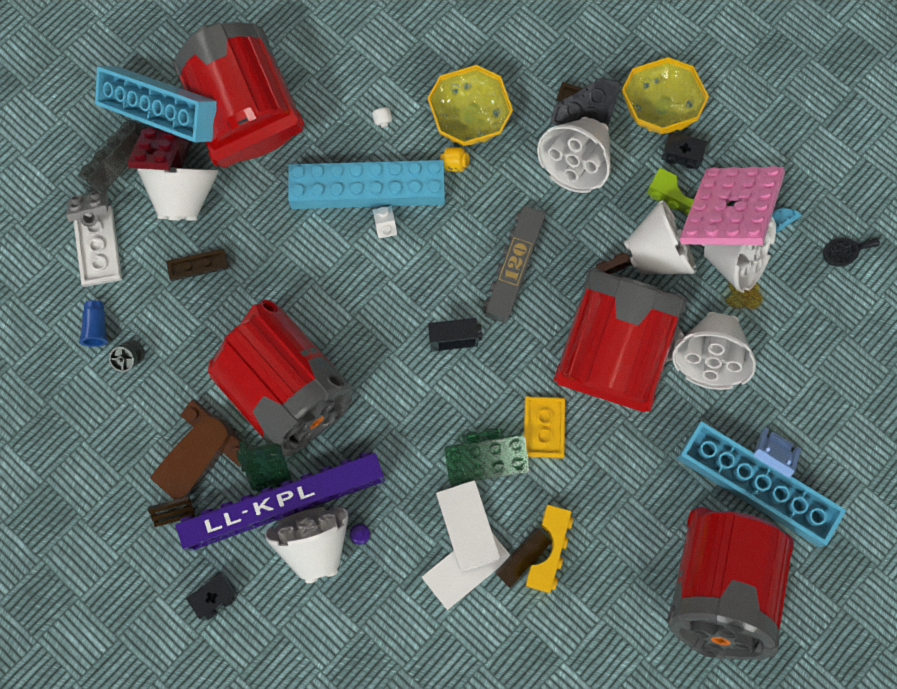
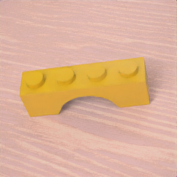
[525,505,574,594]

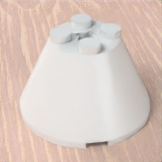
[537,117,611,193]
[137,168,218,220]
[624,200,697,275]
[702,217,776,293]
[672,312,756,390]
[265,506,348,583]

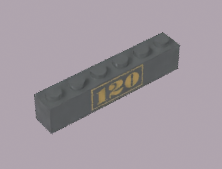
[483,206,546,324]

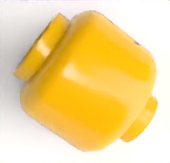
[440,147,469,172]

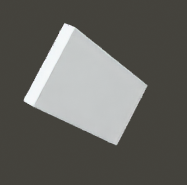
[74,206,122,287]
[436,480,500,572]
[421,533,510,610]

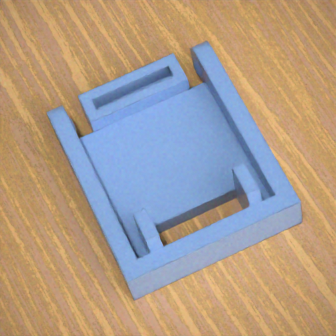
[753,427,801,478]

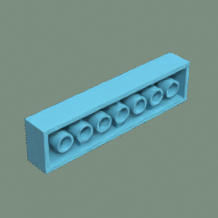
[95,66,217,142]
[288,160,445,209]
[676,421,846,547]

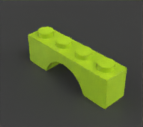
[646,168,730,216]

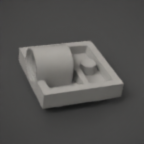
[66,190,109,227]

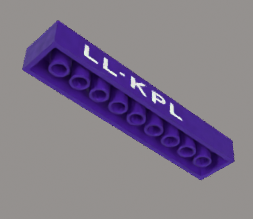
[175,452,385,551]

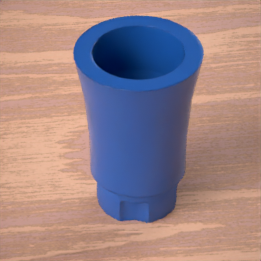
[79,300,108,347]

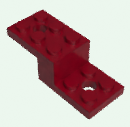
[127,128,193,170]

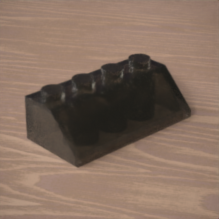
[77,119,143,195]

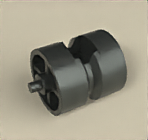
[109,340,145,372]

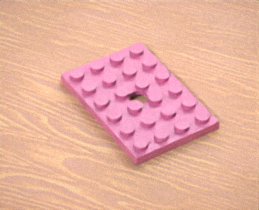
[680,166,785,245]

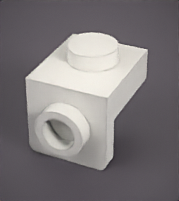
[373,206,397,238]

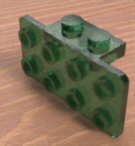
[444,428,529,485]
[236,440,292,491]

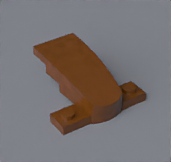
[150,399,254,500]

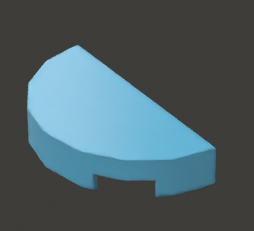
[772,207,802,233]

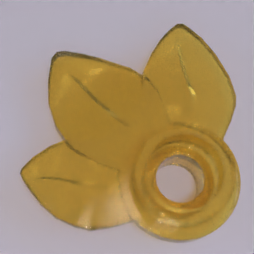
[725,280,763,309]

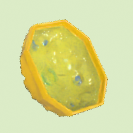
[622,57,709,134]
[428,65,513,146]

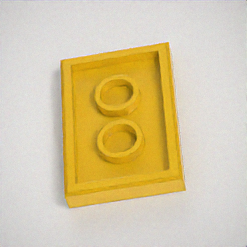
[523,396,565,459]

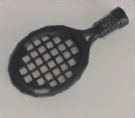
[822,237,880,267]

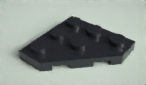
[550,77,621,126]

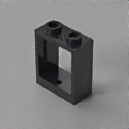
[428,318,482,352]

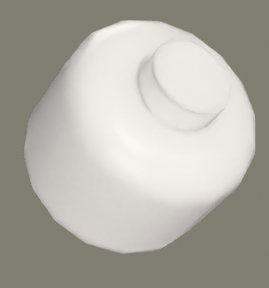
[372,107,392,128]

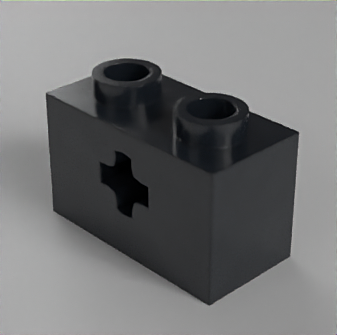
[661,132,707,169]
[186,573,239,621]

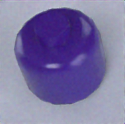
[350,524,371,545]

